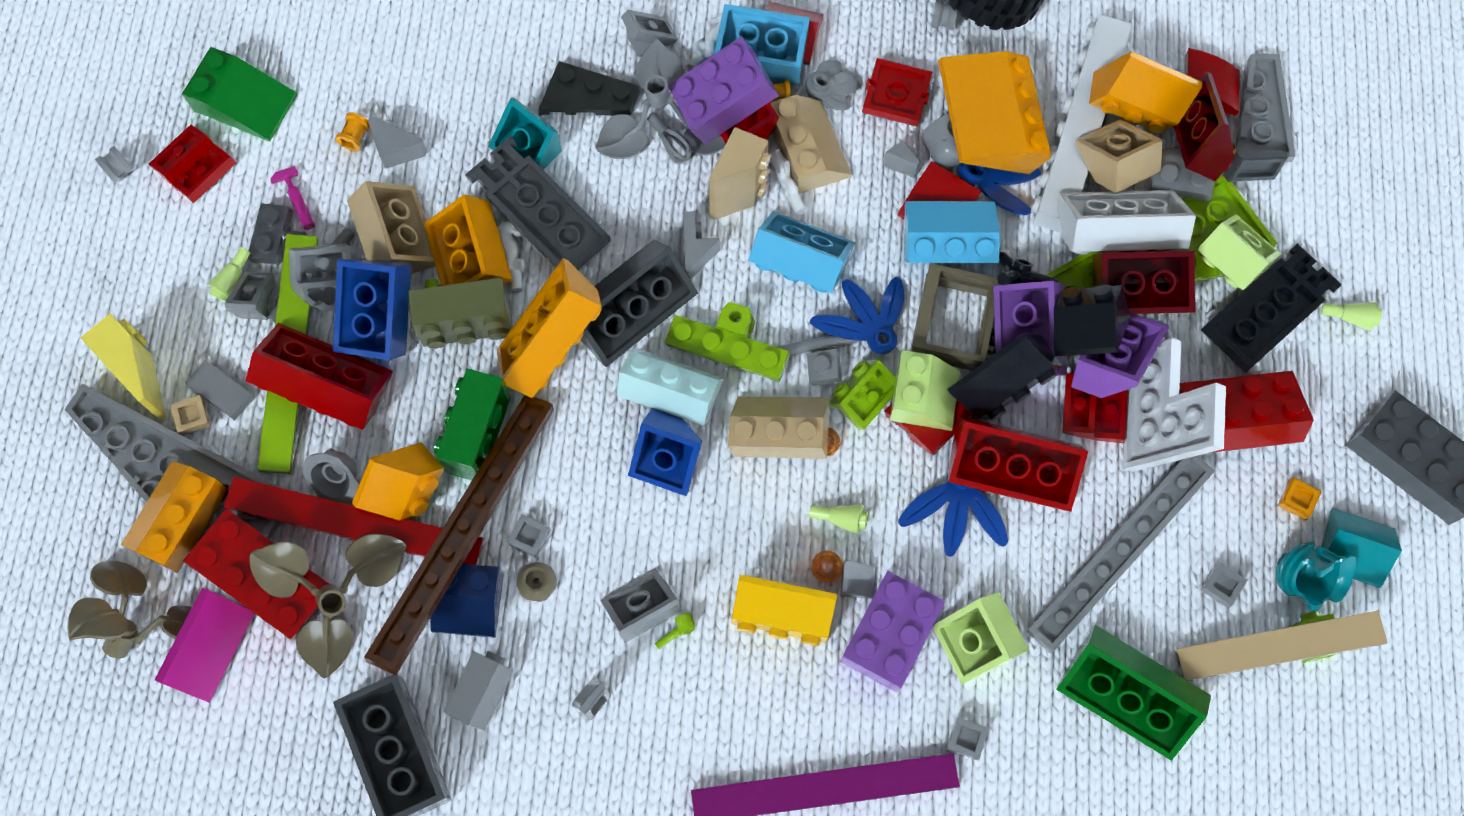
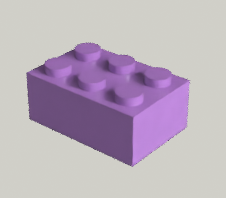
[668,36,779,144]
[840,570,946,693]

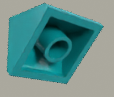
[488,97,562,170]
[1322,508,1402,588]

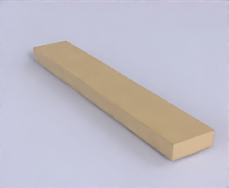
[1176,610,1388,681]

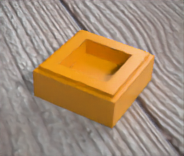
[1277,477,1322,520]

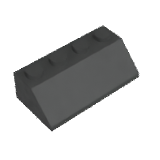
[581,239,698,367]

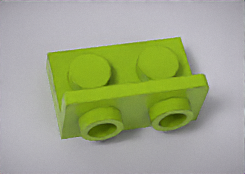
[830,360,896,430]

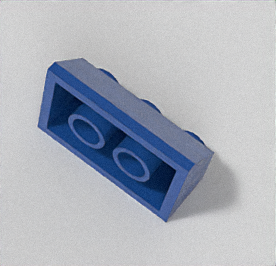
[333,259,411,360]

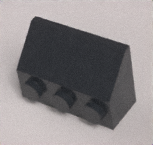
[947,333,1062,421]

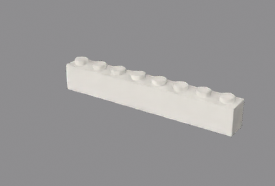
[1031,14,1132,233]

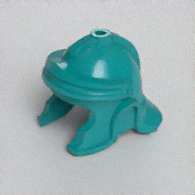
[1276,542,1357,611]

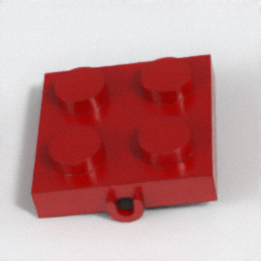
[862,58,933,127]

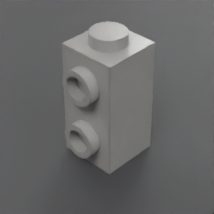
[443,650,514,731]

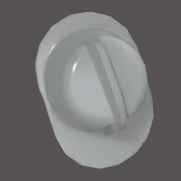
[302,448,359,506]

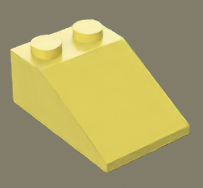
[80,313,166,421]

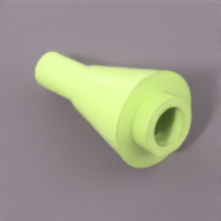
[206,247,251,302]
[1321,302,1382,332]
[809,504,869,535]

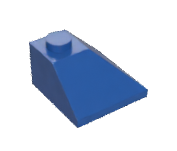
[628,408,703,496]

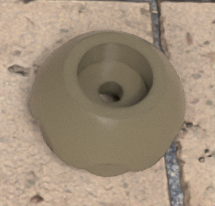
[517,562,557,602]

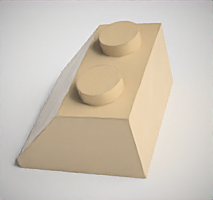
[1075,119,1163,193]

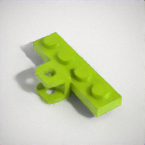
[664,302,790,382]

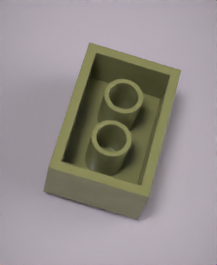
[408,277,513,349]

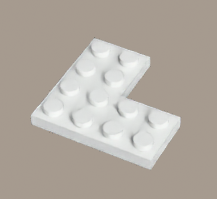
[1122,338,1226,472]

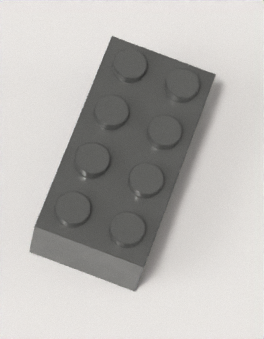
[1345,390,1464,525]
[333,674,452,816]

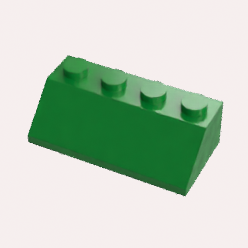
[1056,625,1211,761]

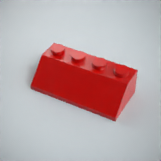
[245,323,393,430]
[948,416,1089,512]

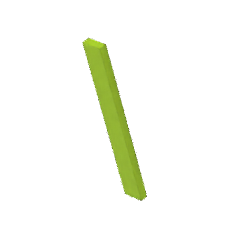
[257,234,319,474]

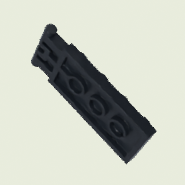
[1201,243,1343,373]

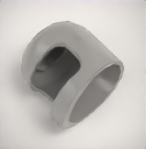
[922,113,961,168]

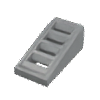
[572,680,610,721]

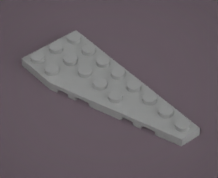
[64,383,281,545]

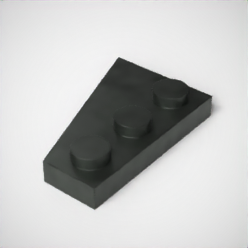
[538,61,640,116]

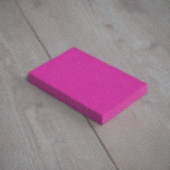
[154,587,254,703]

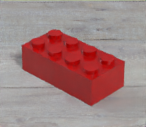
[1179,370,1314,453]
[183,508,329,641]

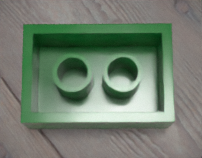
[434,368,511,481]

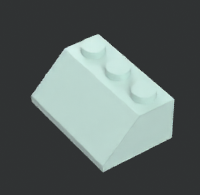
[617,349,725,426]

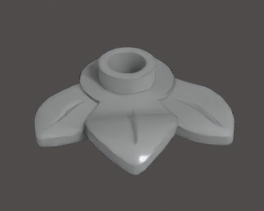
[805,60,861,110]

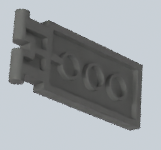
[465,137,611,270]

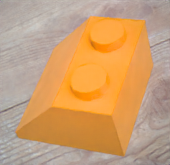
[352,442,444,520]

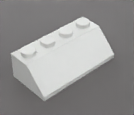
[1058,190,1196,254]

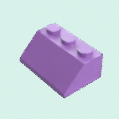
[993,281,1067,376]
[1071,314,1169,398]

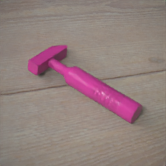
[270,166,315,230]

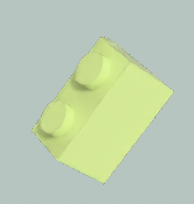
[1197,214,1281,290]
[890,350,960,431]
[933,592,1030,685]

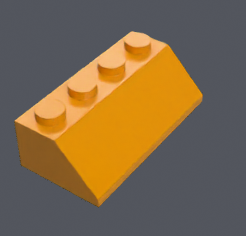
[497,258,602,398]

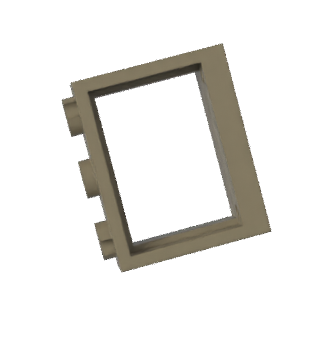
[910,263,1001,371]

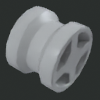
[931,0,958,31]
[94,146,134,184]

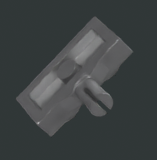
[248,203,307,265]

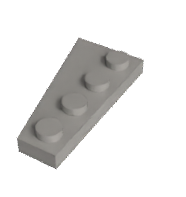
[1235,54,1296,162]

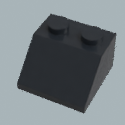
[1054,284,1130,356]

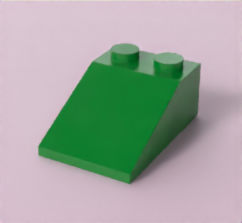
[182,46,297,142]

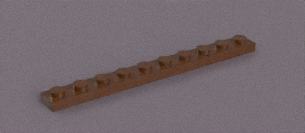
[364,395,554,675]

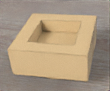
[170,395,212,436]

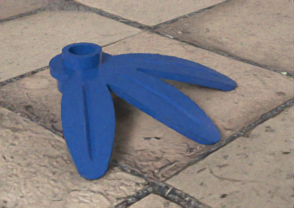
[957,163,1041,215]
[810,277,904,355]
[898,475,1008,557]

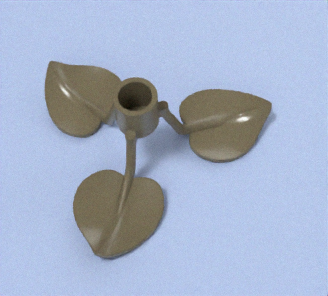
[249,534,406,679]
[67,561,192,659]

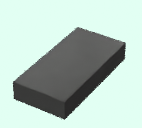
[1223,150,1288,182]

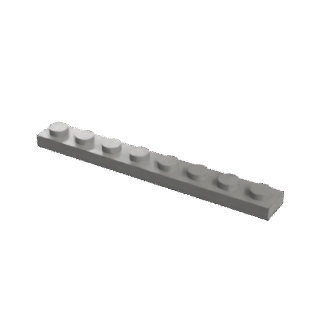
[1026,456,1215,654]

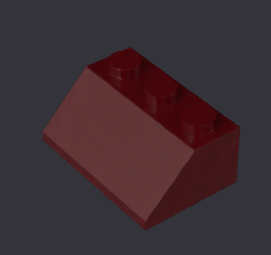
[1174,72,1234,181]
[1093,250,1195,314]

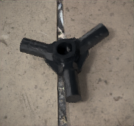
[997,252,1058,285]

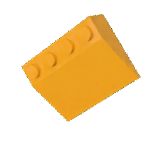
[938,51,1052,174]

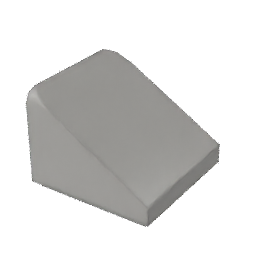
[883,141,921,178]
[840,561,874,599]

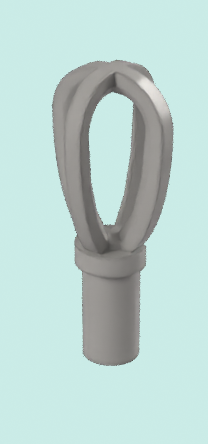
[647,112,692,164]

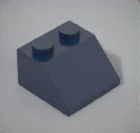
[430,564,504,638]

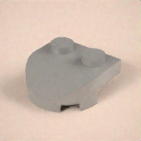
[1149,148,1214,202]
[289,244,352,311]

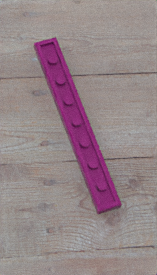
[691,753,960,816]

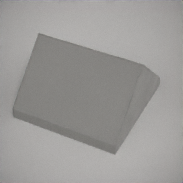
[601,568,681,643]

